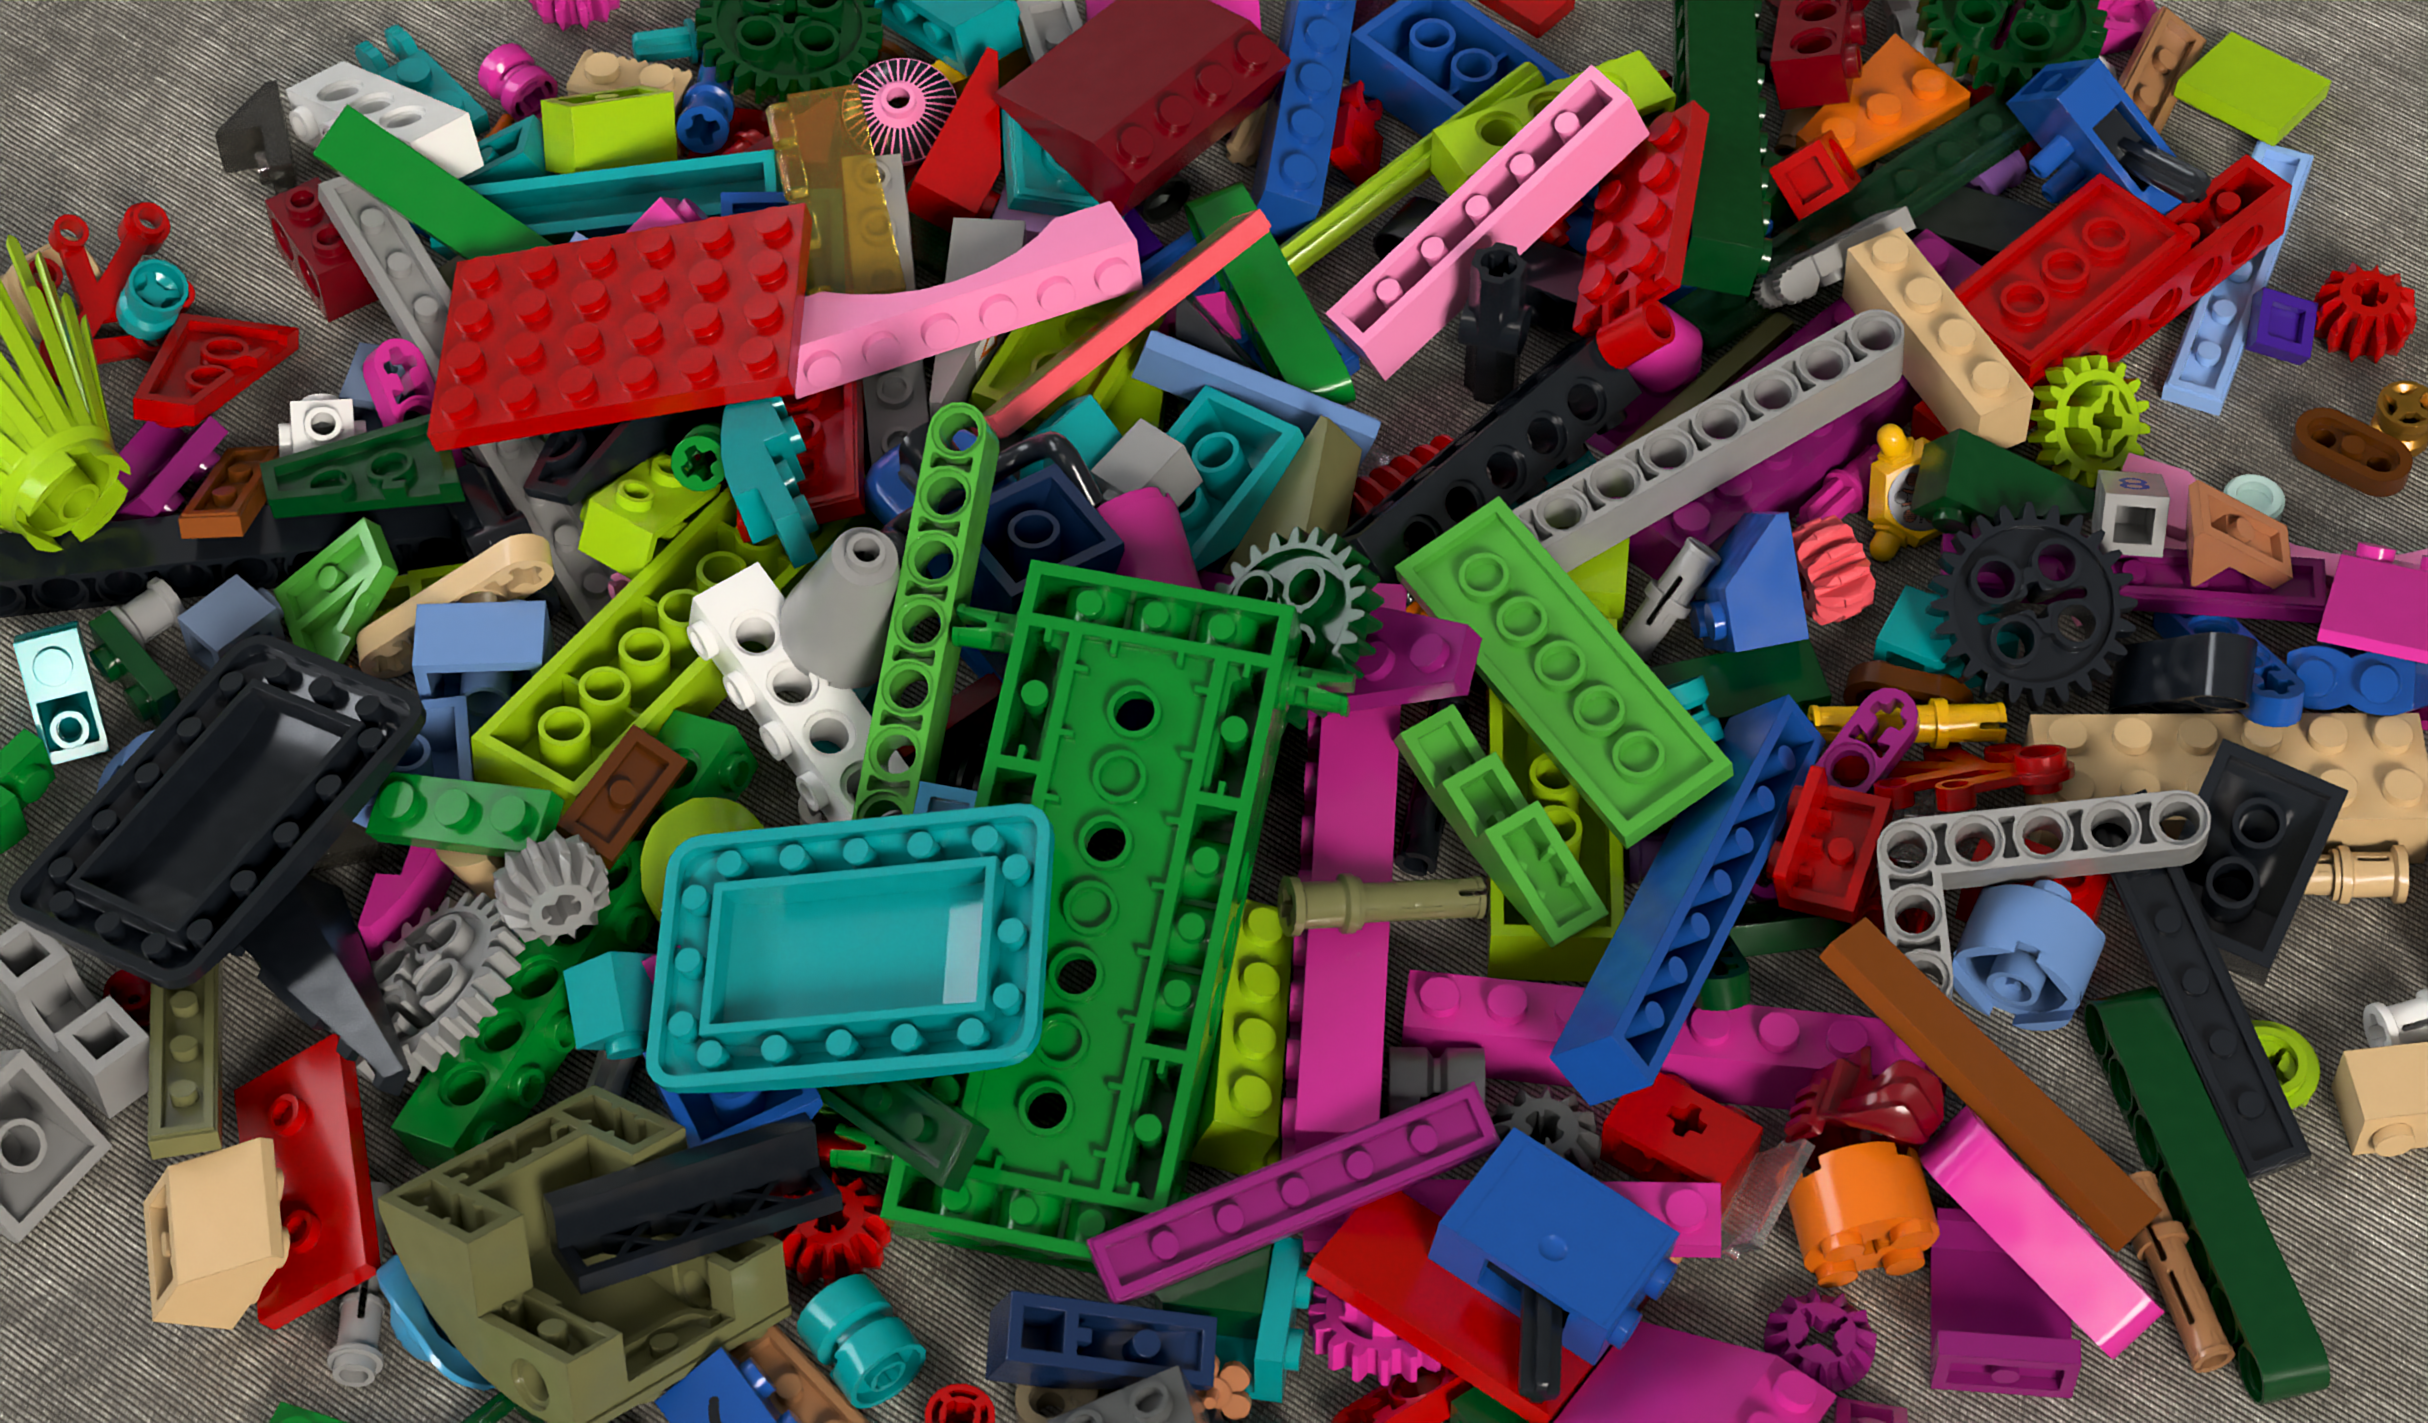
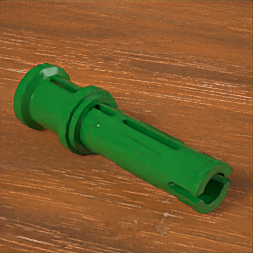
[671,407,725,492]

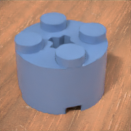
[1952,880,2106,1031]

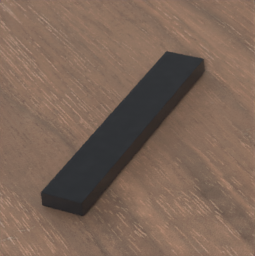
[2092,789,2312,1183]

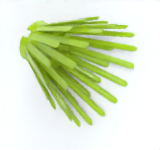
[0,235,131,552]

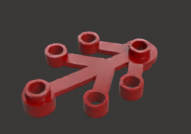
[29,202,195,386]
[1833,742,2075,812]

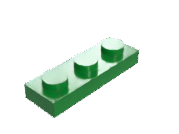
[365,772,565,858]

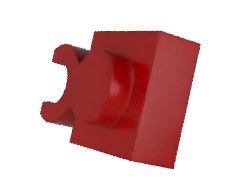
[1329,80,1384,187]

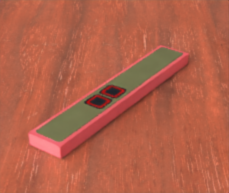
[970,209,1271,439]

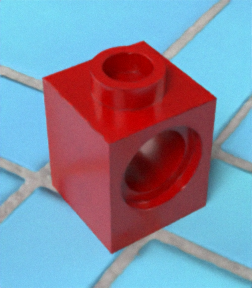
[1769,129,1862,221]

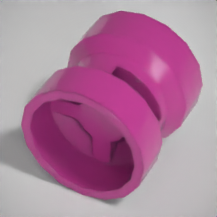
[478,43,558,122]

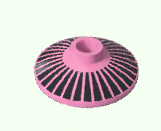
[842,58,958,166]

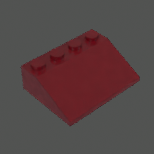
[992,0,1292,217]

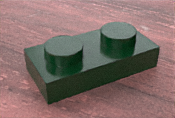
[88,610,181,727]

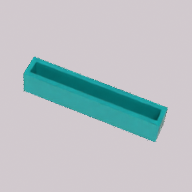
[430,149,794,261]

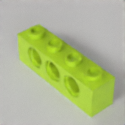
[1431,50,1676,196]

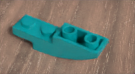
[720,396,819,569]

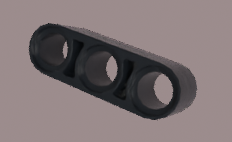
[2108,632,2258,714]

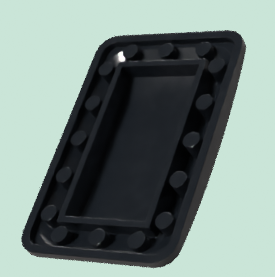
[7,634,427,990]

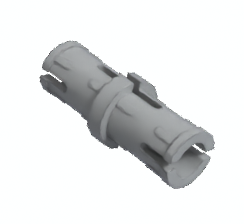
[1619,537,1721,662]

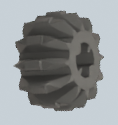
[1489,1085,1602,1177]

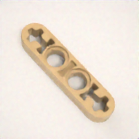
[356,534,555,678]

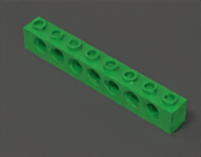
[391,709,759,1169]

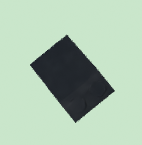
[2178,738,2349,986]

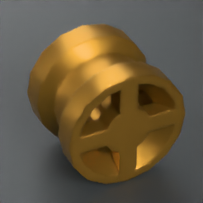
[2369,380,2428,457]

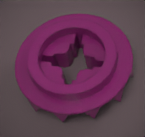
[1763,1287,1877,1393]

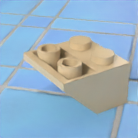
[143,1137,290,1330]

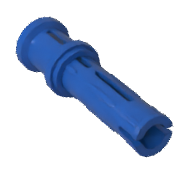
[676,53,735,154]

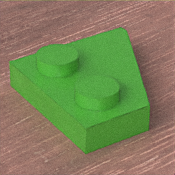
[273,517,399,664]

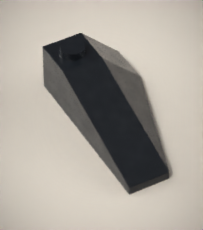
[523,405,725,506]

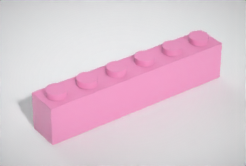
[1325,64,1650,381]

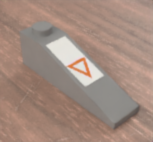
[929,217,1027,421]

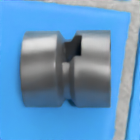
[1387,1047,1485,1117]

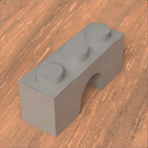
[0,921,150,1120]

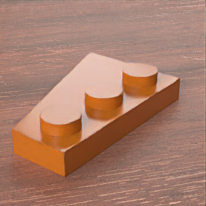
[1796,33,1971,170]

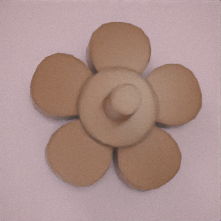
[1195,1355,1252,1421]

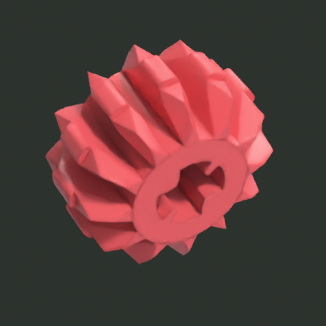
[1792,515,1876,626]

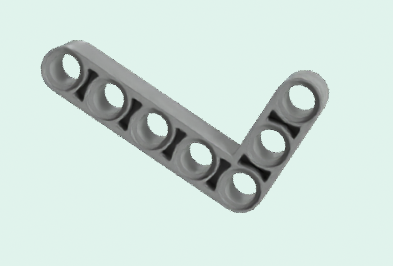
[1877,790,2211,1001]

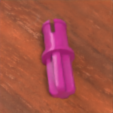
[1796,444,1881,526]

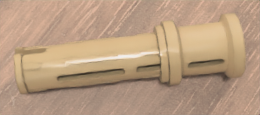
[2304,845,2409,904]

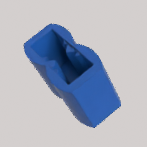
[2287,643,2428,716]

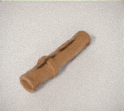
[2128,1171,2236,1373]

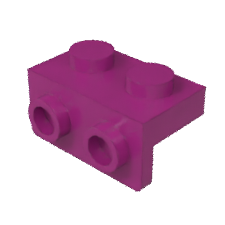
[111,415,228,522]

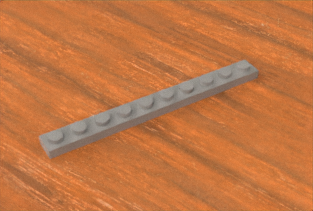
[318,176,617,630]

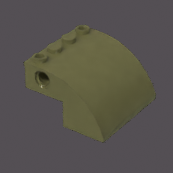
[377,1085,793,1423]

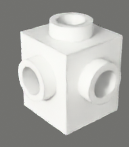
[278,394,367,457]

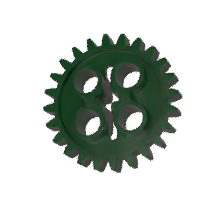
[695,0,884,109]
[1916,0,2108,96]
[1214,527,1384,735]

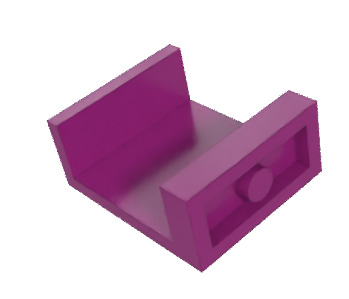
[1929,1206,2082,1399]

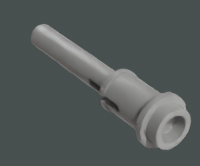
[327,1181,391,1387]

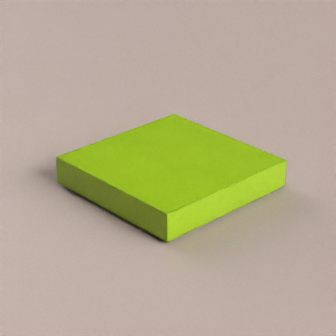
[2173,31,2332,146]

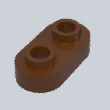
[2291,407,2413,497]
[1843,660,1974,706]

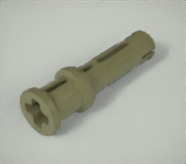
[1277,873,1487,937]

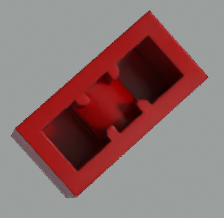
[1600,1072,1764,1216]

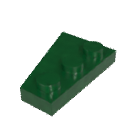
[260,414,466,519]

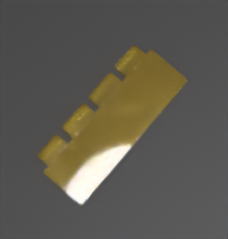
[765,84,906,296]

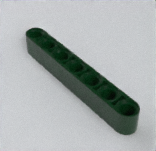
[2084,986,2330,1406]

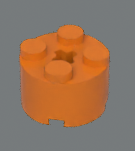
[1783,1141,1940,1288]

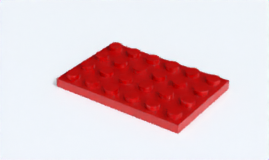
[427,203,813,452]

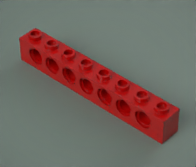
[1910,154,2292,441]

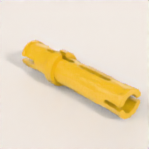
[1807,698,2007,749]

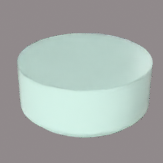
[2223,474,2285,522]

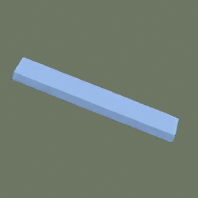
[2161,140,2314,416]

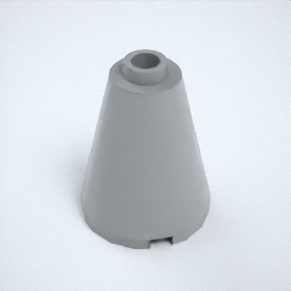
[779,527,901,689]

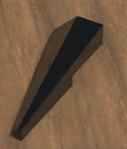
[230,875,411,1096]

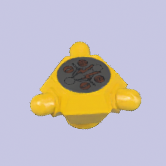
[1867,424,1943,562]

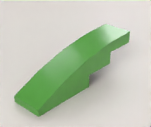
[1394,703,1609,948]

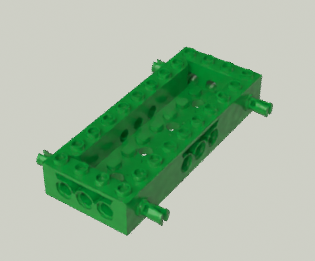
[830,559,1356,1275]

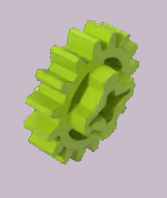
[2027,355,2151,488]

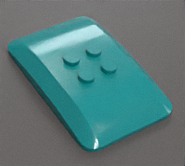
[646,803,1055,1093]

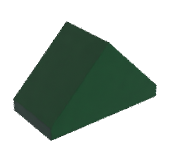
[1154,1243,1274,1340]

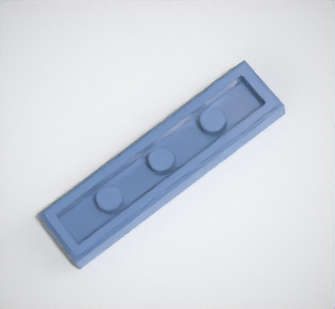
[1131,330,1381,468]

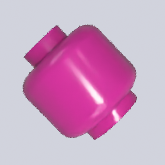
[1627,303,1703,393]

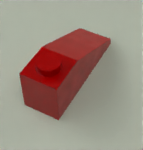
[907,46,1001,234]

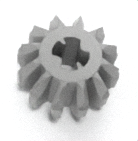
[493,829,611,947]

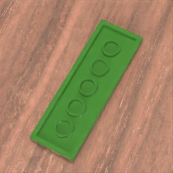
[1395,496,1734,849]

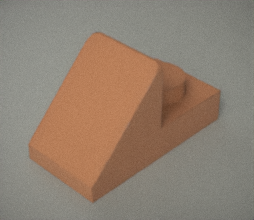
[2186,480,2293,589]

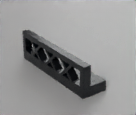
[543,1112,843,1295]

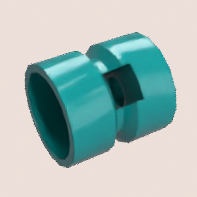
[797,1274,926,1408]

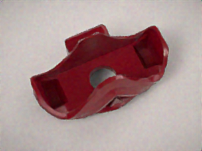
[1780,1046,1944,1171]

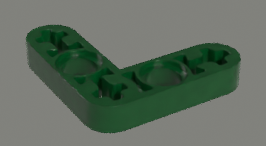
[1693,900,1850,1011]

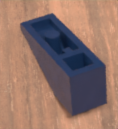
[985,1290,1217,1390]

